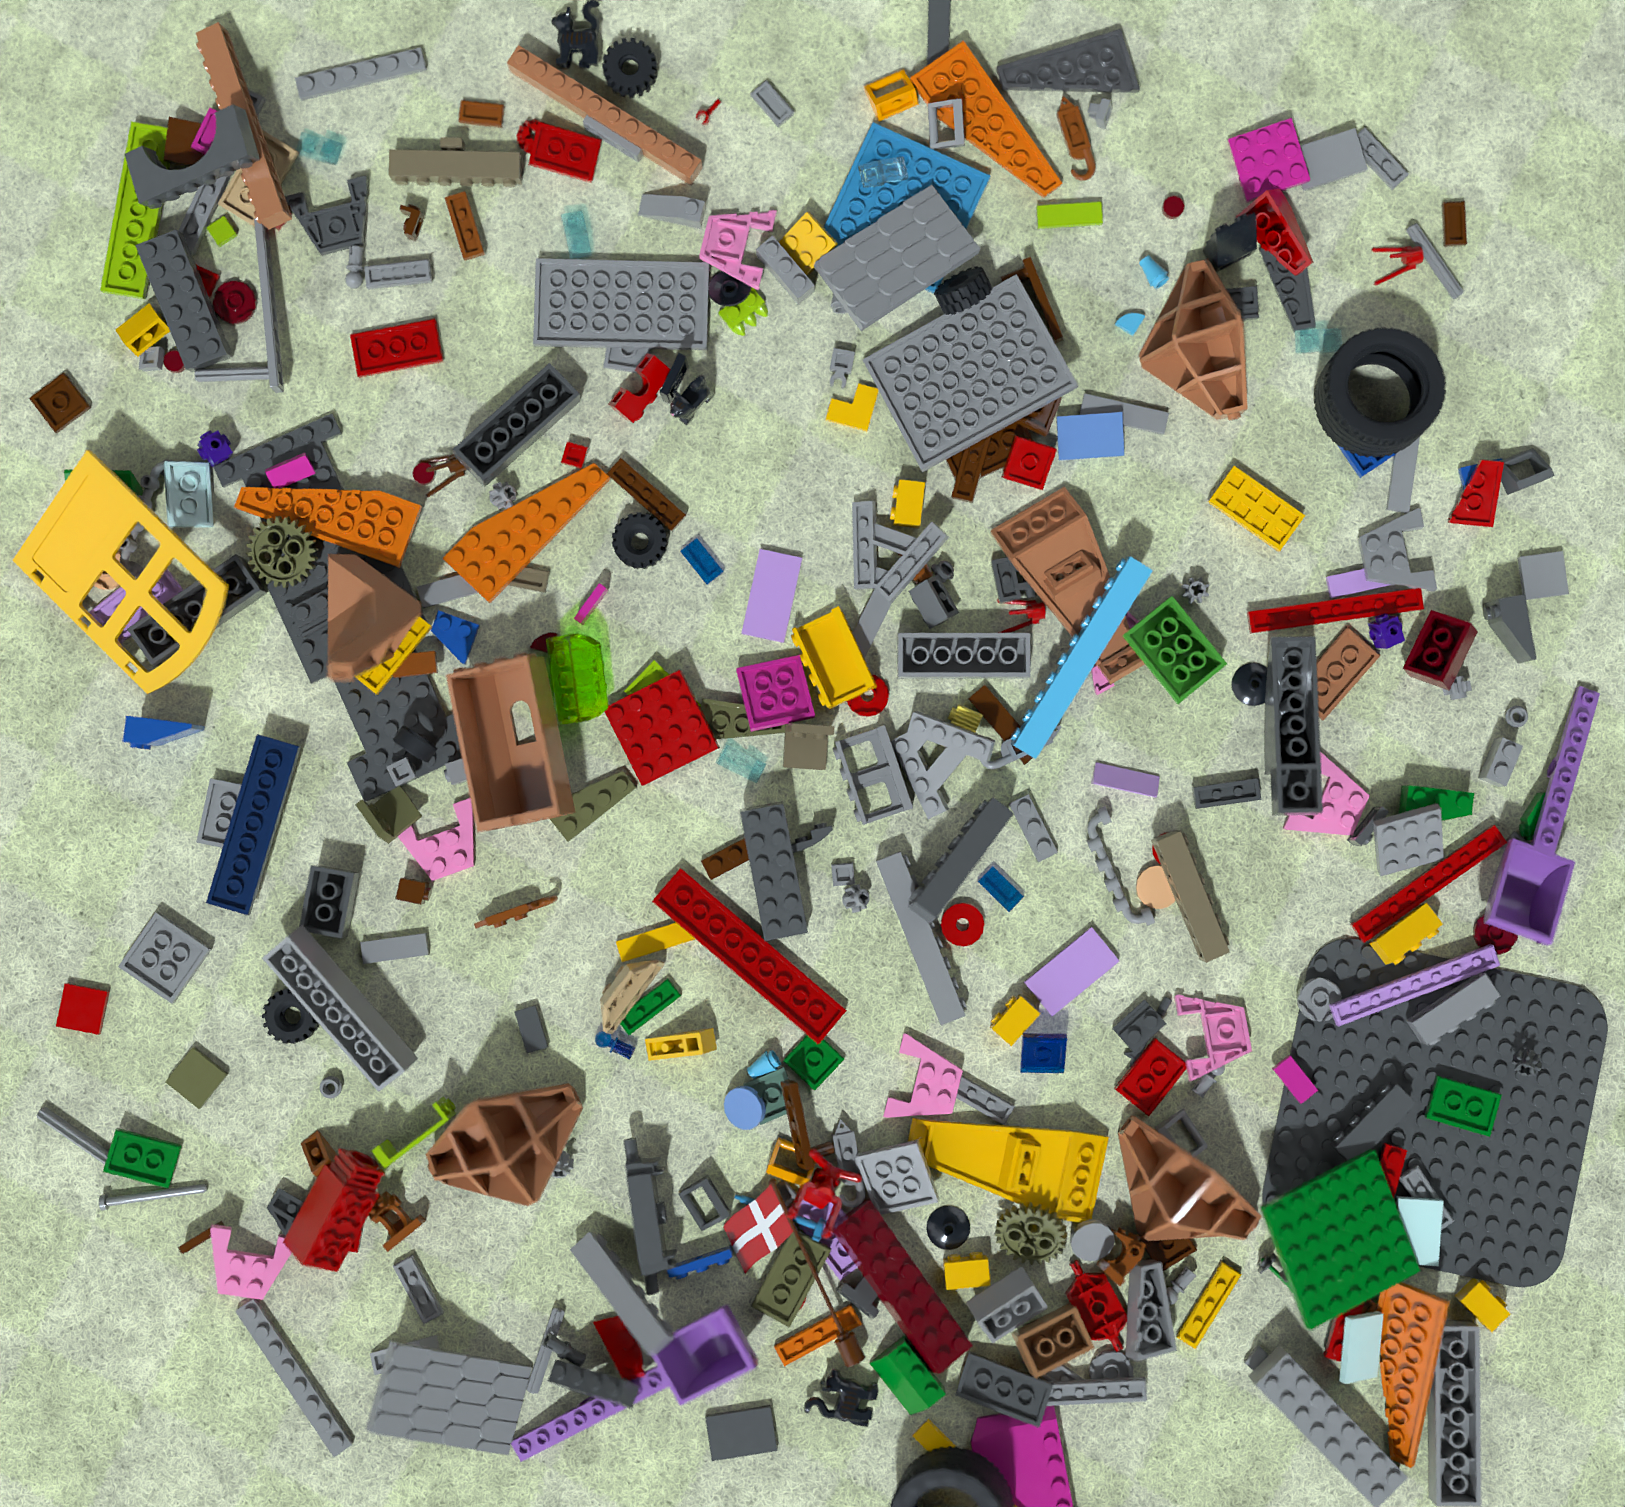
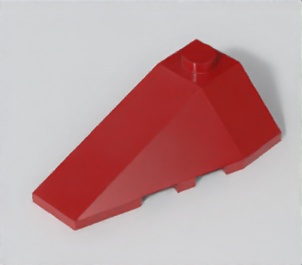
[1236,189,1314,276]

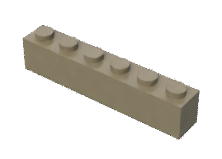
[389,149,522,188]
[1151,830,1230,963]

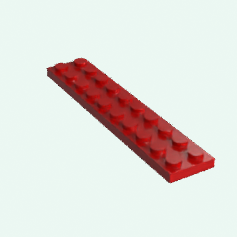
[652,868,847,1044]

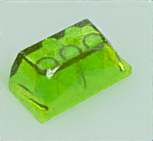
[546,633,608,725]

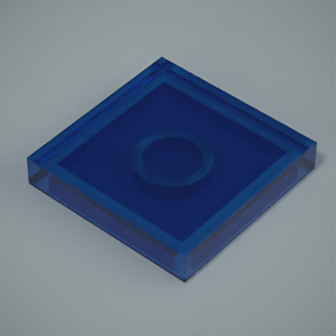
[1020,1033,1067,1073]

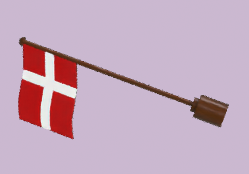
[723,1178,866,1367]

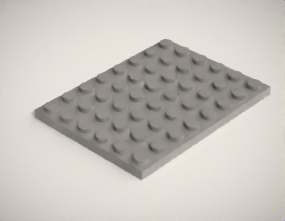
[863,274,1078,472]

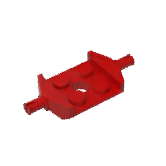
[1065,1260,1127,1352]

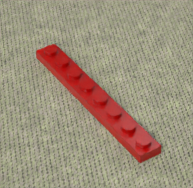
[1247,588,1424,634]
[1350,825,1507,943]

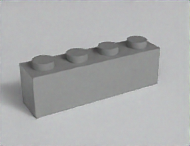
[1406,973,1500,1045]

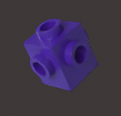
[197,430,233,467]
[1368,613,1405,649]

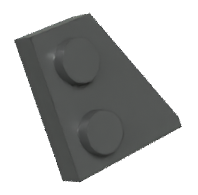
[267,1188,304,1237]

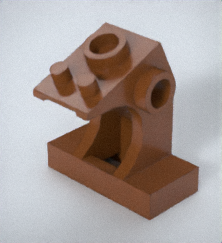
[369,1191,426,1252]
[1096,1227,1146,1287]

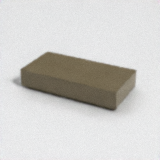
[508,567,550,593]

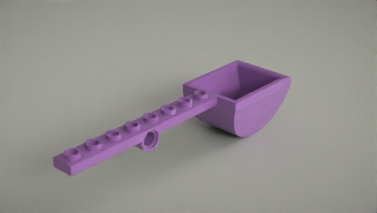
[1484,686,1600,946]
[511,1304,758,1462]

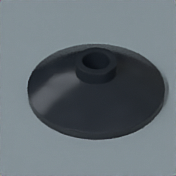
[708,271,751,306]
[1232,663,1267,706]
[926,1206,970,1250]

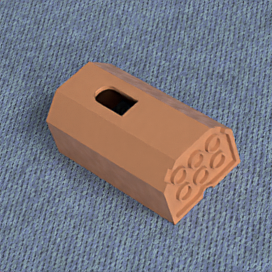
[446,653,575,832]

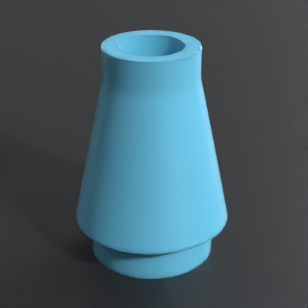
[1139,256,1169,289]
[747,1050,781,1079]

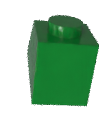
[1519,792,1546,840]

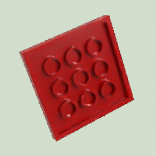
[603,669,720,786]

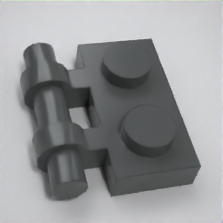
[991,557,1036,604]

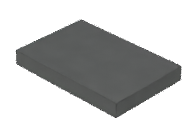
[705,1405,777,1461]

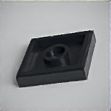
[660,353,689,404]

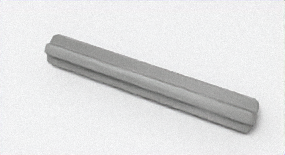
[1406,223,1463,299]
[195,367,269,382]
[36,1107,109,1165]
[526,1308,565,1394]

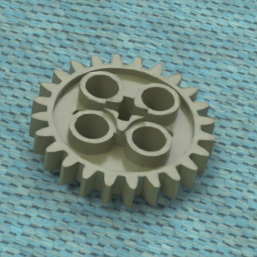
[246,516,319,588]
[995,1203,1068,1265]

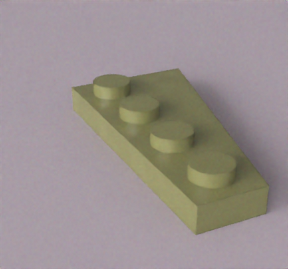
[700,698,785,740]
[550,771,637,842]

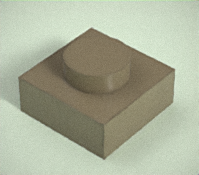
[440,137,465,151]

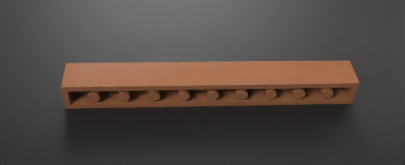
[196,22,292,230]
[507,45,703,185]

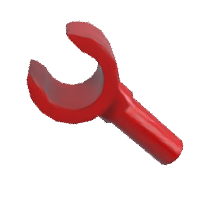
[696,99,721,125]

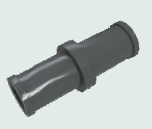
[542,1333,586,1366]

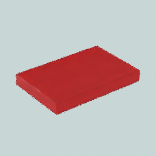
[528,121,602,183]
[1114,1037,1187,1117]

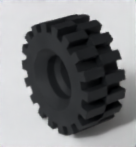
[602,38,658,98]
[934,266,993,315]
[612,512,668,569]
[262,988,319,1044]

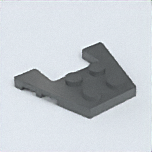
[285,175,368,256]

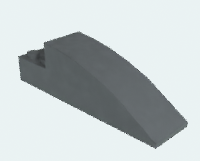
[1264,637,1323,816]

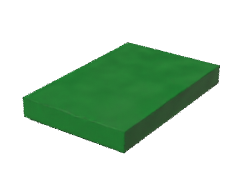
[1424,1075,1502,1137]
[103,1128,182,1188]

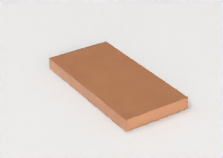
[1316,627,1381,721]

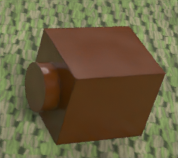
[395,877,432,905]

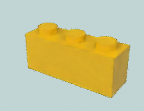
[1369,903,1443,965]

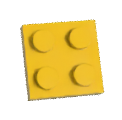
[779,212,838,275]

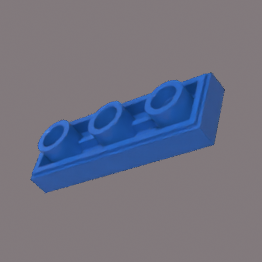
[667,1245,733,1280]

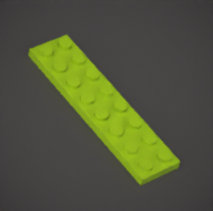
[100,122,170,300]

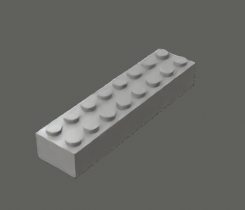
[262,925,418,1092]
[1428,1320,1481,1507]
[1248,1345,1408,1507]

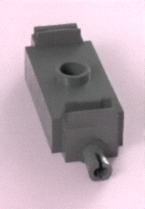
[623,1138,677,1295]

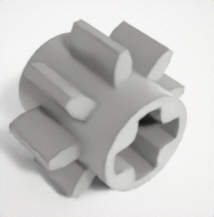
[489,482,517,509]
[1182,577,1209,604]
[1443,676,1472,700]
[842,884,869,913]
[552,1151,574,1178]

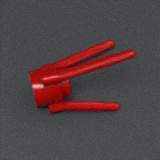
[1372,246,1424,285]
[997,599,1046,633]

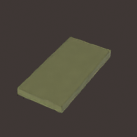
[751,1229,832,1328]

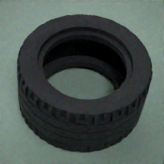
[1314,327,1446,458]
[889,1446,1015,1507]

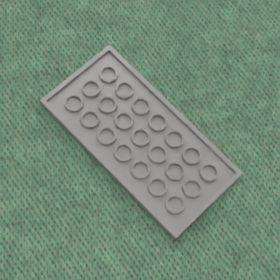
[533,258,709,350]

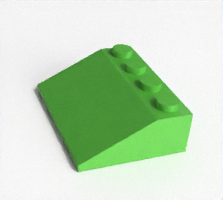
[1123,596,1227,704]

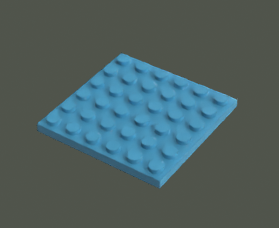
[823,122,990,294]

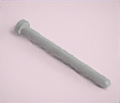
[99,1184,208,1211]

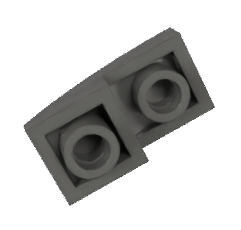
[791,823,833,853]

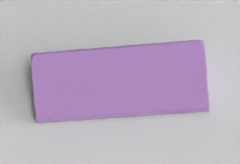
[1091,762,1160,798]

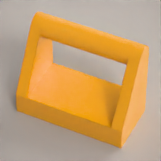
[863,69,918,121]
[766,1137,816,1185]

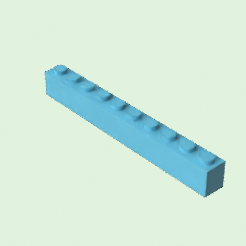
[1011,556,1153,759]

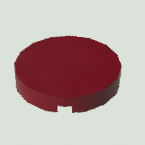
[213,280,257,324]
[1473,913,1518,955]

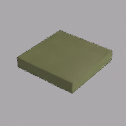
[165,1047,228,1109]

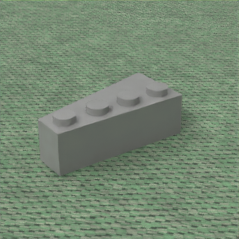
[1126,1258,1177,1361]

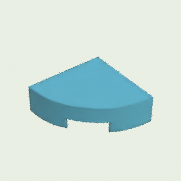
[1115,313,1145,336]

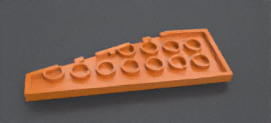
[910,40,1063,198]
[442,463,611,603]
[234,487,422,568]
[1377,1282,1450,1468]

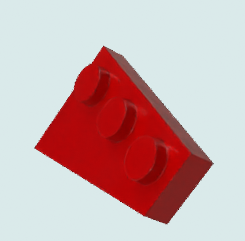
[1448,459,1504,527]
[593,1316,646,1381]

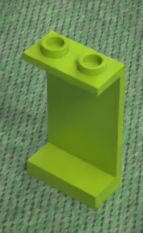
[372,1096,457,1168]

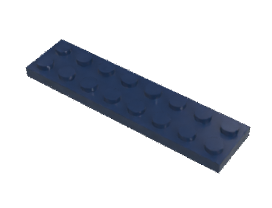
[206,734,301,915]

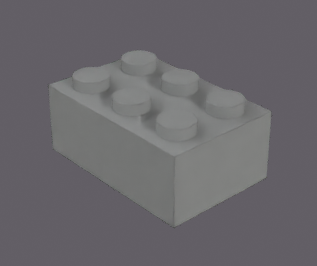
[966,1267,1048,1344]

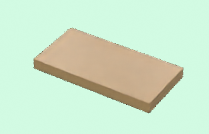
[218,130,299,227]

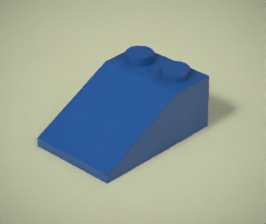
[123,716,205,750]

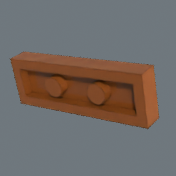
[444,191,485,261]

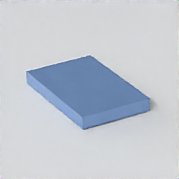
[1056,412,1124,460]

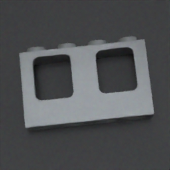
[832,725,913,825]

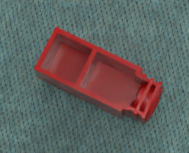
[283,1148,385,1272]

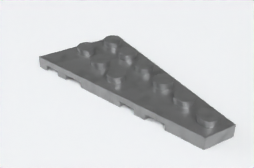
[996,29,1140,93]

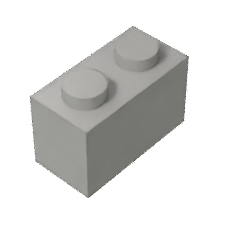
[1478,737,1523,787]

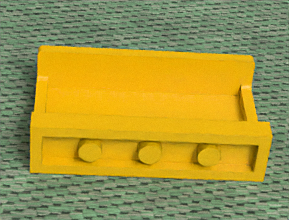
[791,606,877,709]

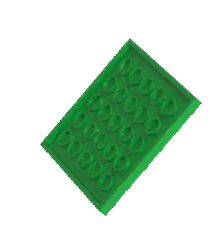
[1259,1149,1420,1331]

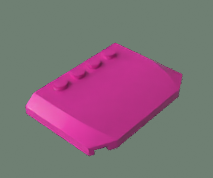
[971,1406,1073,1507]

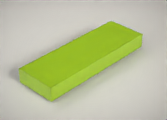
[1036,202,1103,229]

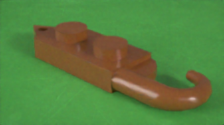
[1056,96,1096,181]
[474,895,558,929]

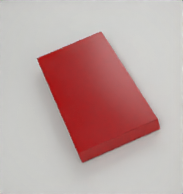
[350,318,444,378]

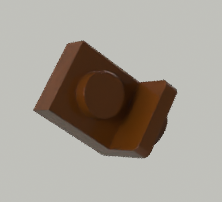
[399,204,425,241]

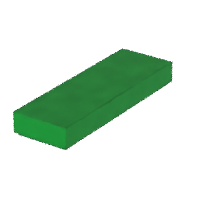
[620,978,682,1035]

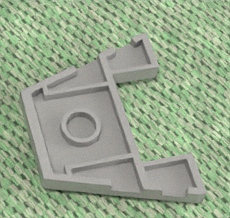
[1358,508,1437,592]

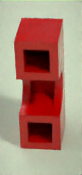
[608,353,670,423]

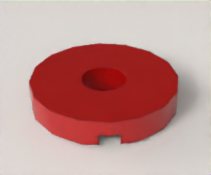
[847,674,889,717]
[940,903,984,947]

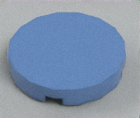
[724,1086,766,1130]

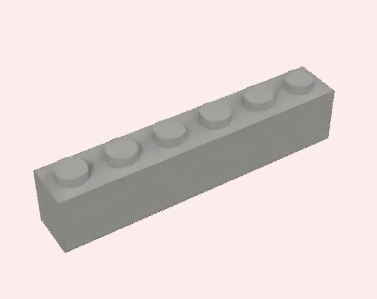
[570,1232,675,1355]

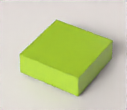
[206,216,238,247]

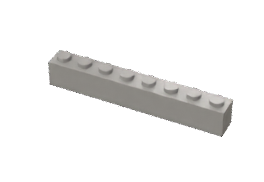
[876,852,967,1026]

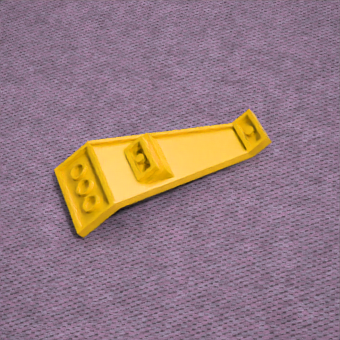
[907,1118,1109,1222]

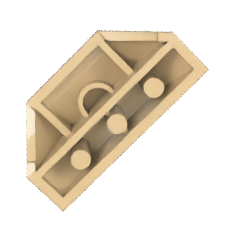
[600,960,665,1034]

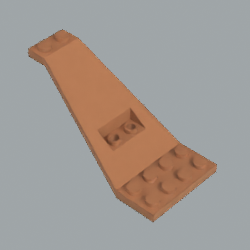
[990,487,1145,685]

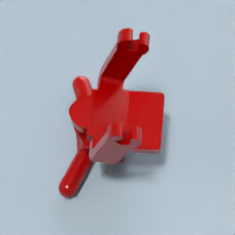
[787,1149,862,1239]

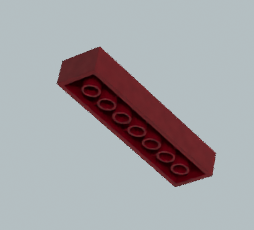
[833,1200,973,1374]

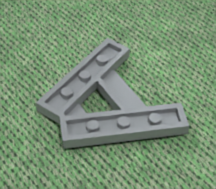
[852,501,949,603]
[890,711,996,819]

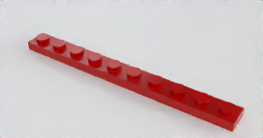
[1324,1143,1407,1362]

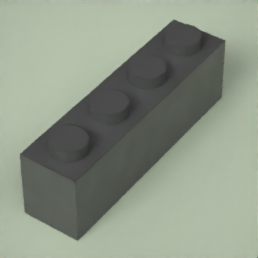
[1330,1082,1416,1161]
[548,1359,640,1409]

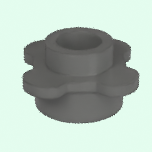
[931,560,954,583]

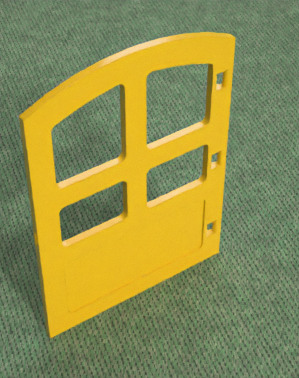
[12,450,229,694]

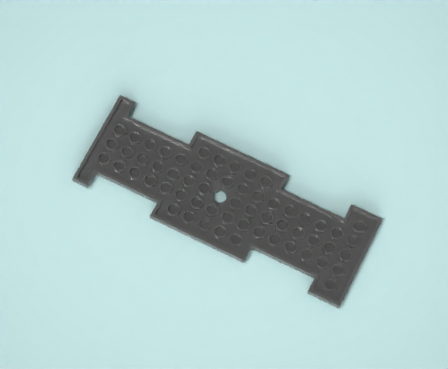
[213,413,462,802]

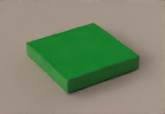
[783,1035,845,1091]

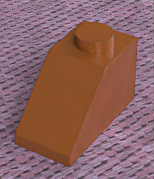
[300,1130,337,1178]

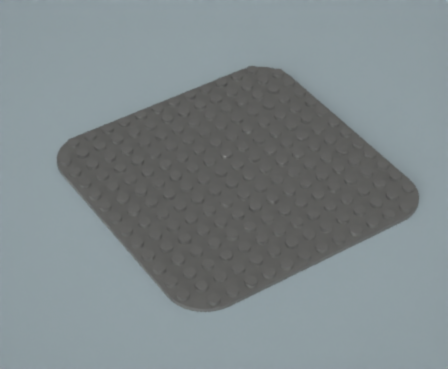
[1262,939,1608,1287]

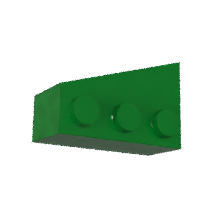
[1398,785,1474,821]

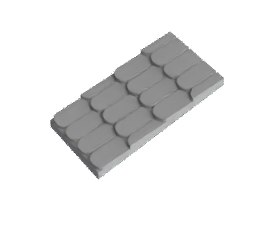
[814,185,981,331]
[366,1341,532,1455]

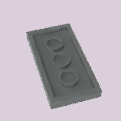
[955,1352,1054,1428]

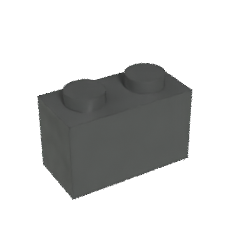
[909,575,959,629]

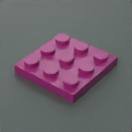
[1228,118,1310,202]
[736,655,815,732]

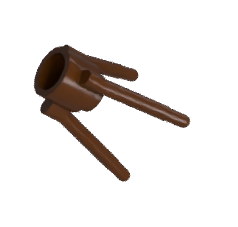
[419,454,467,497]

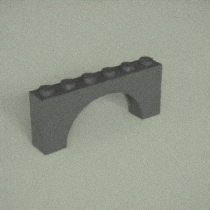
[125,104,260,209]

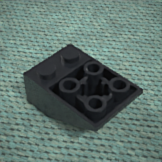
[1203,213,1257,272]

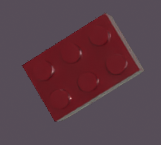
[1403,610,1478,691]

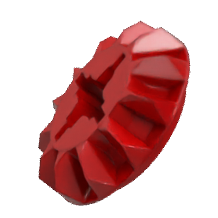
[516,119,544,154]

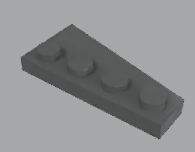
[1259,248,1316,332]

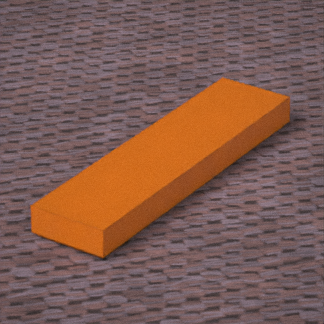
[774,1304,862,1366]

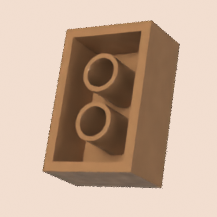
[1011,1303,1094,1378]

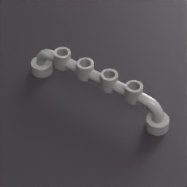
[120,459,171,579]
[1086,806,1155,926]

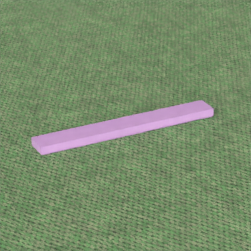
[1329,944,1500,1026]

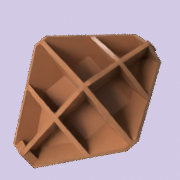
[1139,259,1248,421]
[328,554,421,680]
[426,1083,583,1207]
[1118,1116,1262,1241]

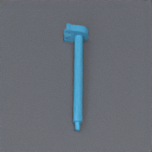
[734,1194,826,1242]

